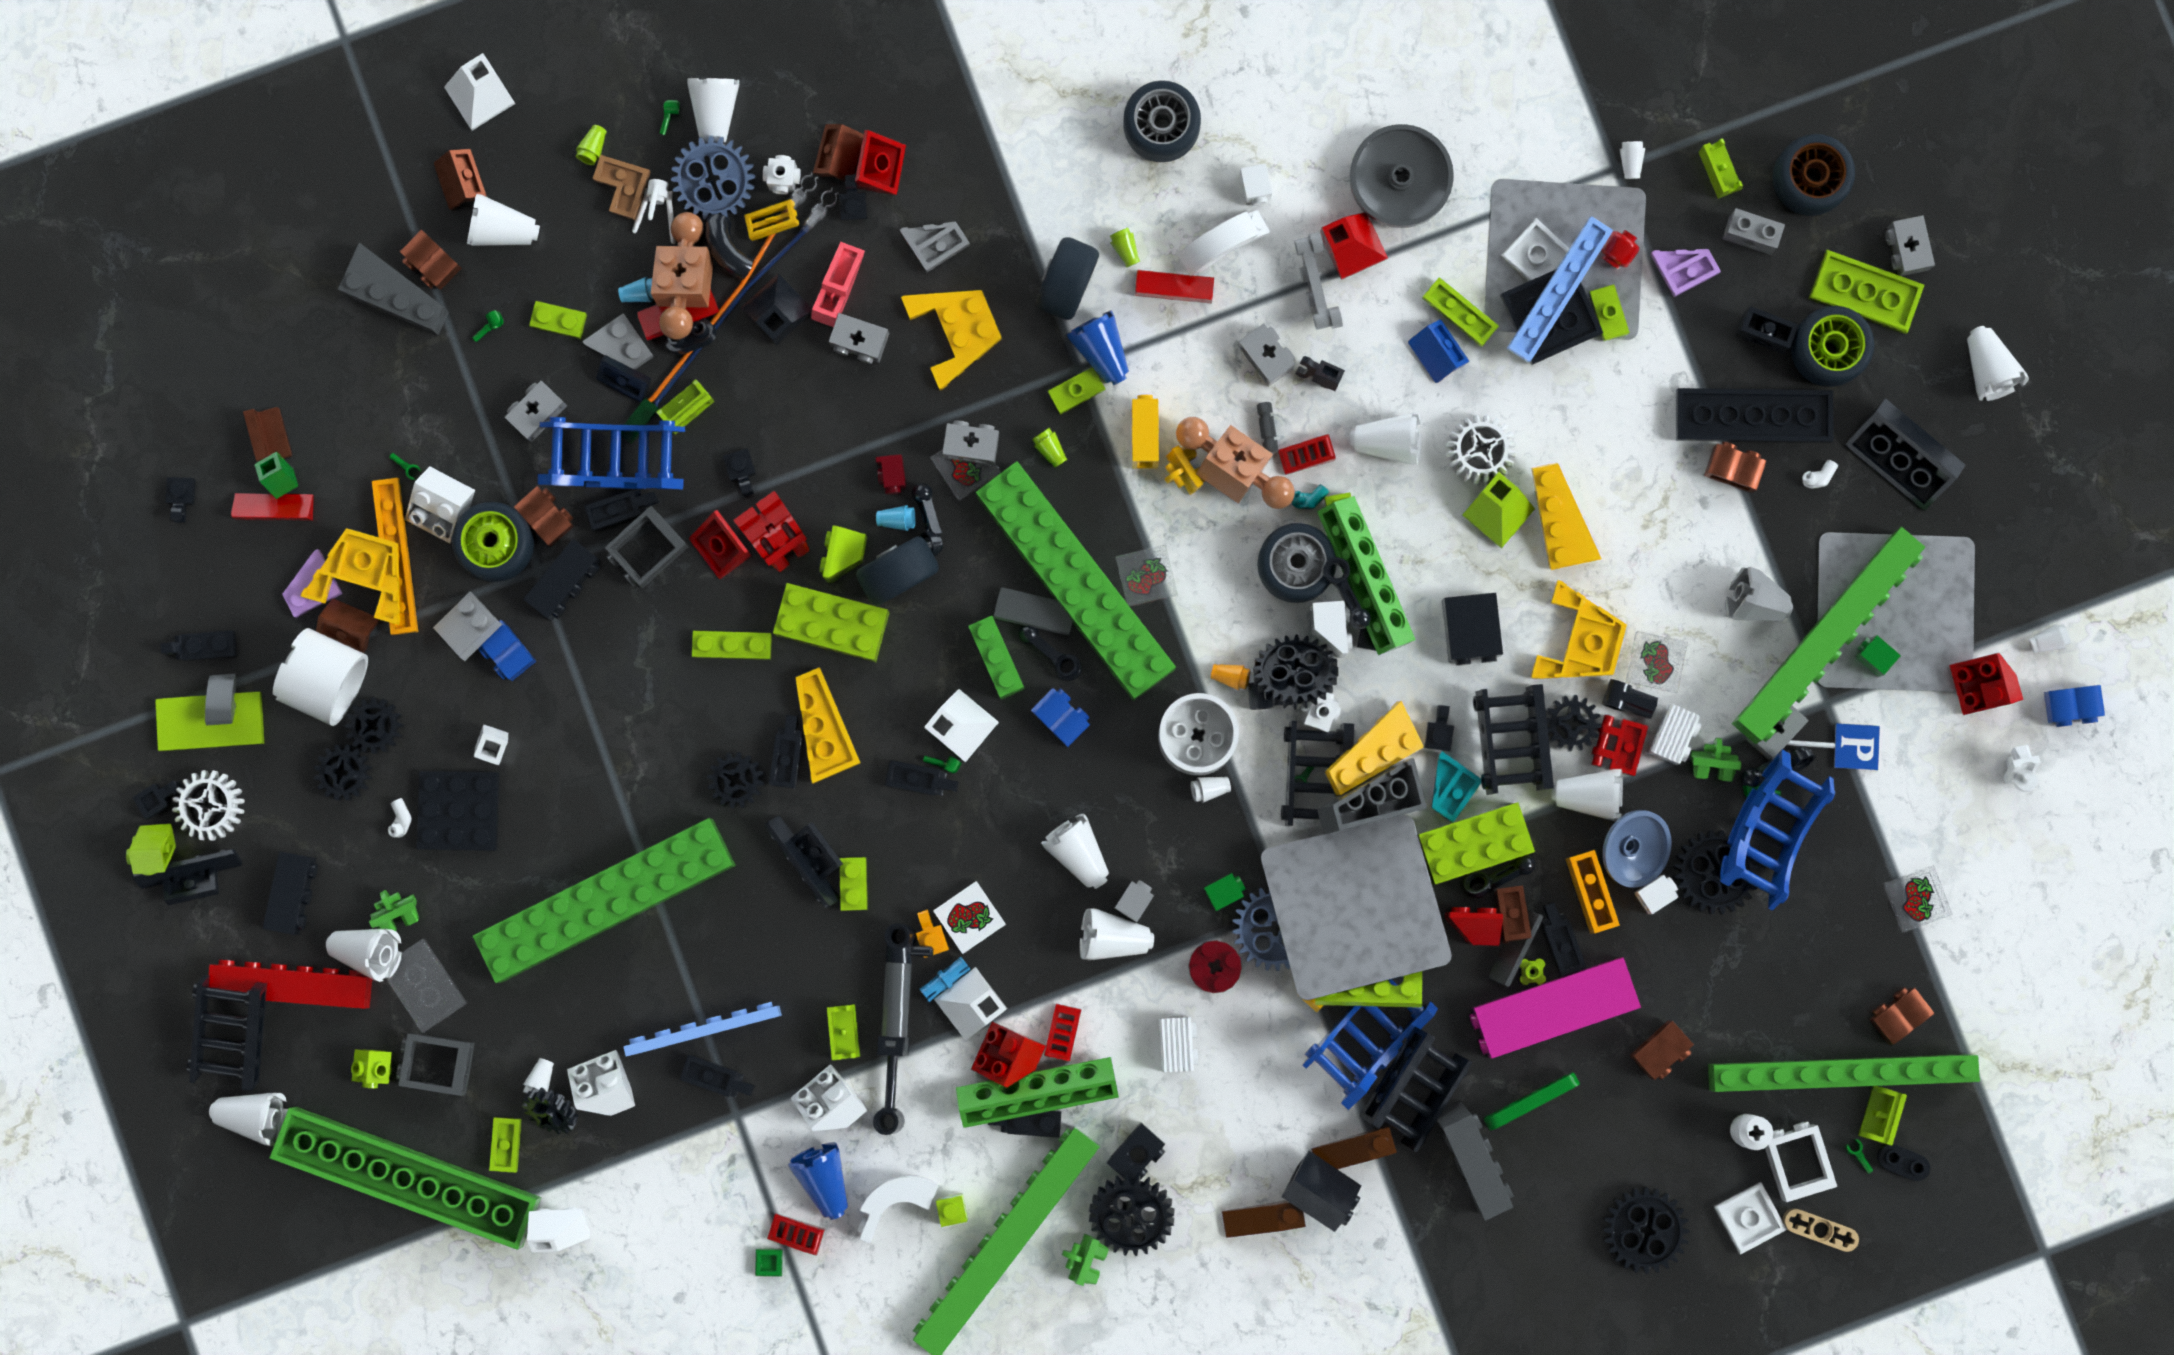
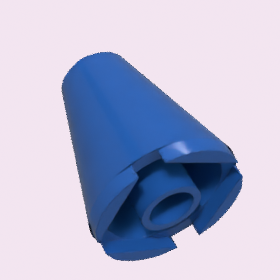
[1066,310,1129,386]
[788,1142,848,1220]

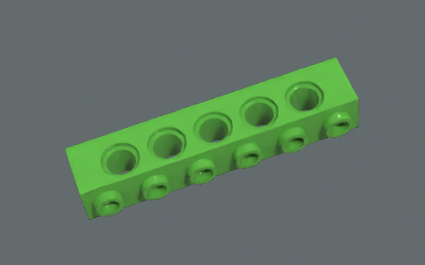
[1317,496,1416,656]
[956,1057,1119,1128]

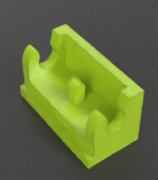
[1699,138,1743,199]
[656,379,715,434]
[827,1004,860,1060]
[1858,1086,1907,1146]

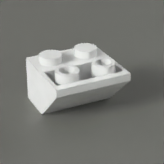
[405,466,475,543]
[1309,601,1352,658]

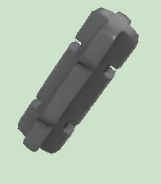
[1257,402,1278,453]

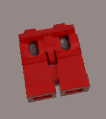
[733,491,809,572]

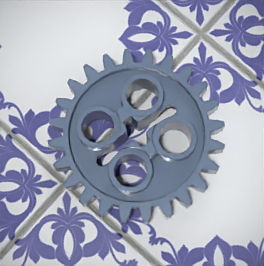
[671,135,756,219]
[1232,888,1290,971]

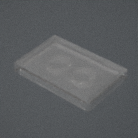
[385,938,468,1033]

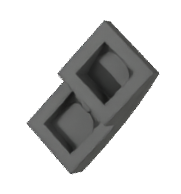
[205,674,238,726]

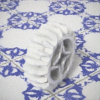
[1446,415,1517,484]
[172,770,245,841]

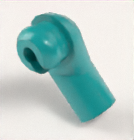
[1292,484,1329,509]

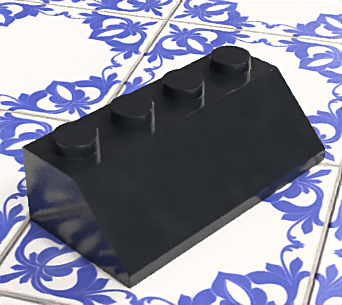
[1845,398,1965,511]

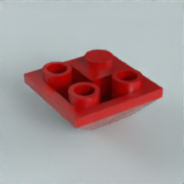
[1320,213,1388,280]
[1949,653,2023,715]
[1444,907,1503,946]
[971,1021,1046,1087]

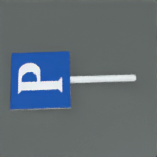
[1787,723,1880,770]

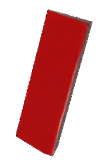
[1135,270,1214,304]
[637,289,719,340]
[231,493,314,521]

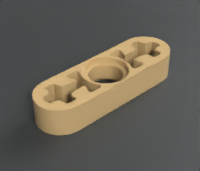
[1782,1208,1859,1252]

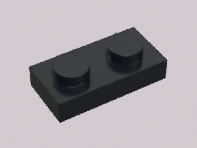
[596,355,651,402]

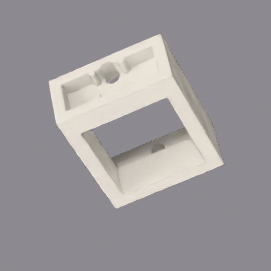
[1765,1121,1837,1202]

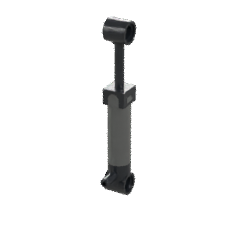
[873,923,934,1135]

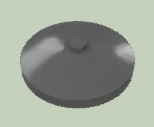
[1350,124,1454,228]

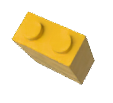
[1132,395,1159,469]

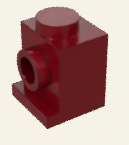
[876,454,906,495]

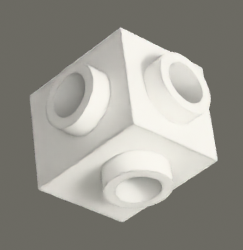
[763,155,801,194]
[1300,692,1341,732]

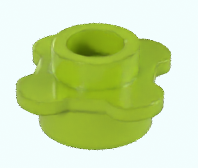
[1519,959,1546,985]

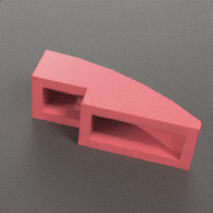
[811,242,865,328]

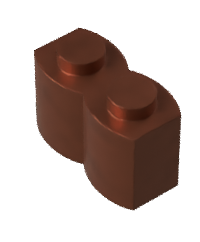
[400,230,462,290]
[1704,442,1766,493]
[514,486,574,547]
[1869,987,1934,1045]

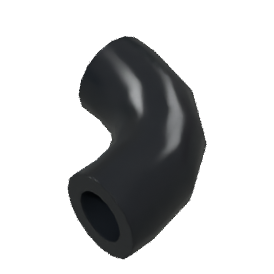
[705,214,753,280]

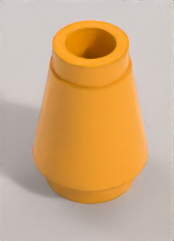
[1211,664,1251,691]

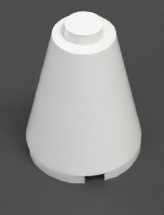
[687,78,739,143]
[467,194,540,246]
[1967,326,2029,401]
[1350,413,1421,465]
[1551,769,1623,821]
[1041,814,1109,889]
[1080,908,1154,961]
[326,929,402,982]
[209,1093,288,1146]

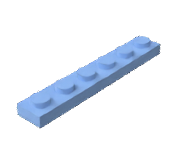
[1507,216,1613,362]
[623,1002,782,1057]

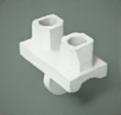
[2004,745,2041,792]

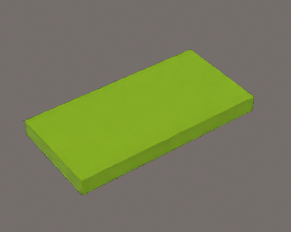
[1808,250,1924,334]
[156,692,264,751]

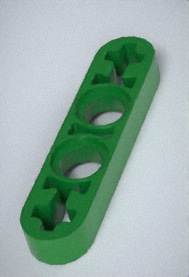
[1483,1072,1580,1131]

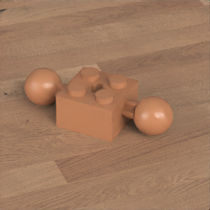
[651,212,714,340]
[1176,417,1295,509]

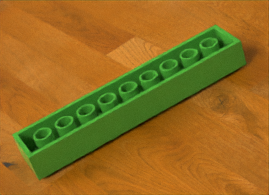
[976,461,1176,702]
[473,818,736,983]
[270,1106,542,1250]

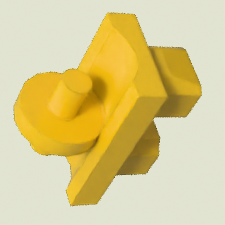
[1164,445,1205,495]

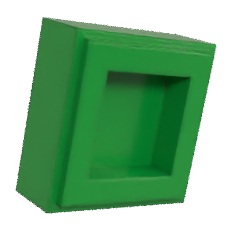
[755,1249,783,1277]

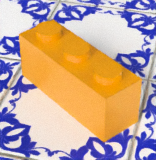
[1565,850,1620,934]

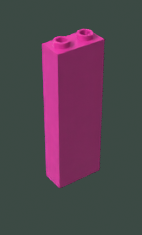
[1469,957,1641,1059]

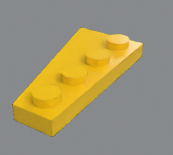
[1531,462,1602,570]
[795,667,861,784]
[1325,701,1424,795]

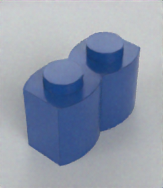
[478,620,537,681]
[2044,685,2105,727]
[1031,688,1090,747]

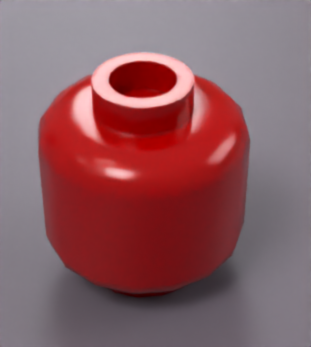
[1601,229,1640,270]

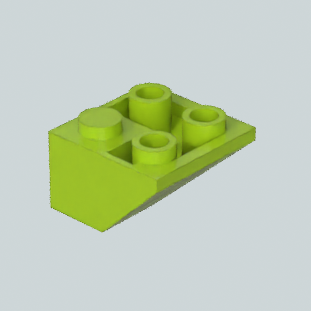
[1462,472,1535,549]
[820,525,867,583]

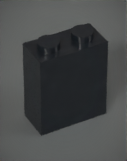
[1442,592,1503,666]
[1281,1150,1362,1232]

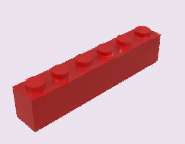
[209,960,372,1009]

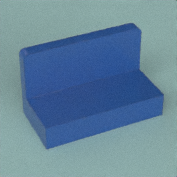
[1408,319,1470,383]

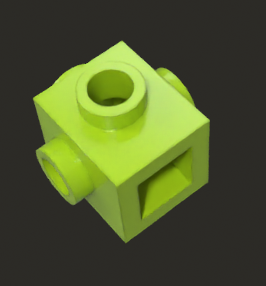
[351,1049,392,1088]

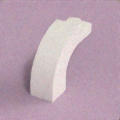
[1178,210,1270,276]
[858,1175,940,1243]

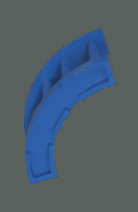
[538,417,685,490]
[1720,749,1835,911]
[1302,979,1438,1110]

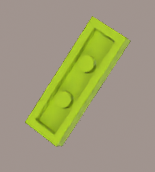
[1422,277,1499,347]
[692,631,772,660]

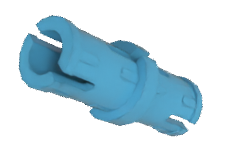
[919,957,971,1002]

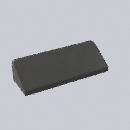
[993,588,1073,636]
[1489,909,1543,987]

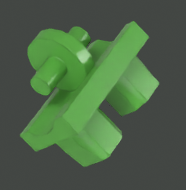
[1690,737,1741,782]
[369,890,419,931]
[1062,1233,1109,1286]

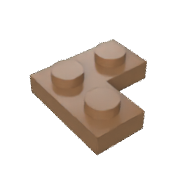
[593,155,651,220]

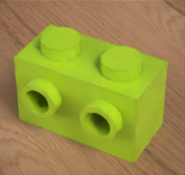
[126,824,176,875]

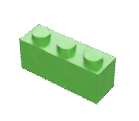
[968,616,1024,700]

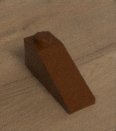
[1311,1126,1397,1169]
[1222,1200,1306,1238]

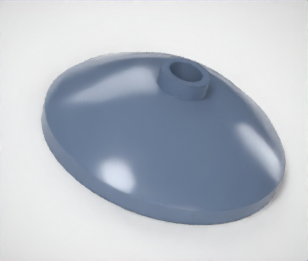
[1603,810,1672,888]

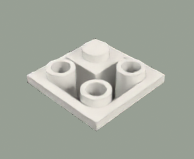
[444,53,515,131]
[924,689,999,762]
[934,967,1008,1041]
[567,1050,635,1116]
[791,1064,868,1131]
[527,1207,590,1253]

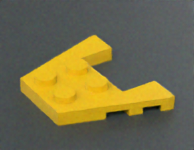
[901,290,1002,390]
[301,528,400,625]
[1530,580,1627,679]

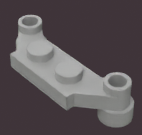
[1294,232,1343,330]

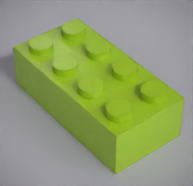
[773,583,889,662]
[1418,802,1535,885]

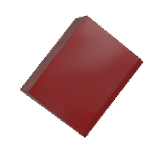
[855,130,906,195]
[689,510,752,579]

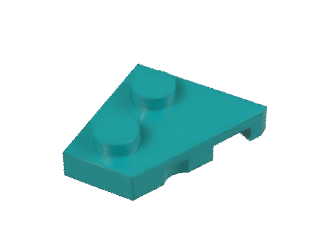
[1431,751,1481,823]

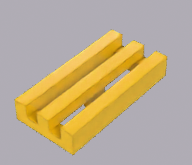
[744,199,799,241]

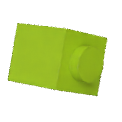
[936,1193,968,1227]

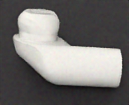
[1802,460,1838,489]
[388,798,412,838]

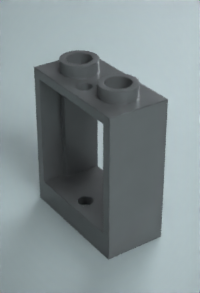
[605,506,689,588]
[396,1033,475,1096]

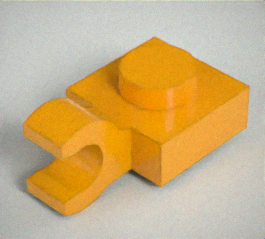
[916,910,949,958]

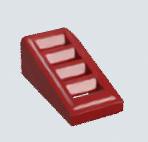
[1278,434,1336,475]
[1044,1004,1082,1061]
[767,1213,826,1256]

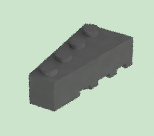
[338,243,449,335]
[1317,758,1427,835]
[1436,1101,1514,1221]

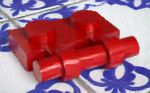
[1591,715,1648,777]

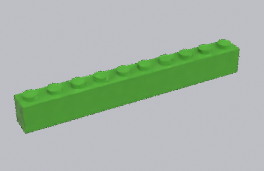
[1732,527,1925,744]
[1708,1054,1980,1092]
[913,1126,1100,1355]

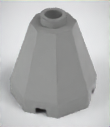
[1725,567,1793,622]

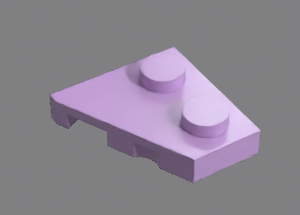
[1650,249,1721,297]
[282,549,342,618]

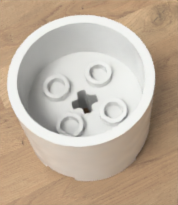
[273,628,368,726]
[1158,693,1239,776]

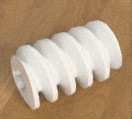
[1730,1114,1773,1150]

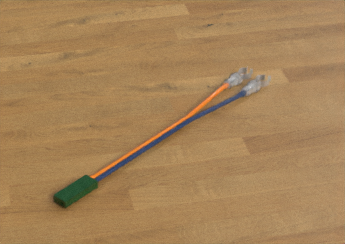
[621,172,839,444]

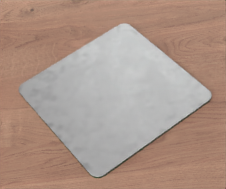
[1484,179,1646,340]
[1817,532,1975,692]
[1261,814,1452,1000]

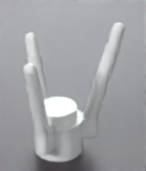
[632,179,676,244]

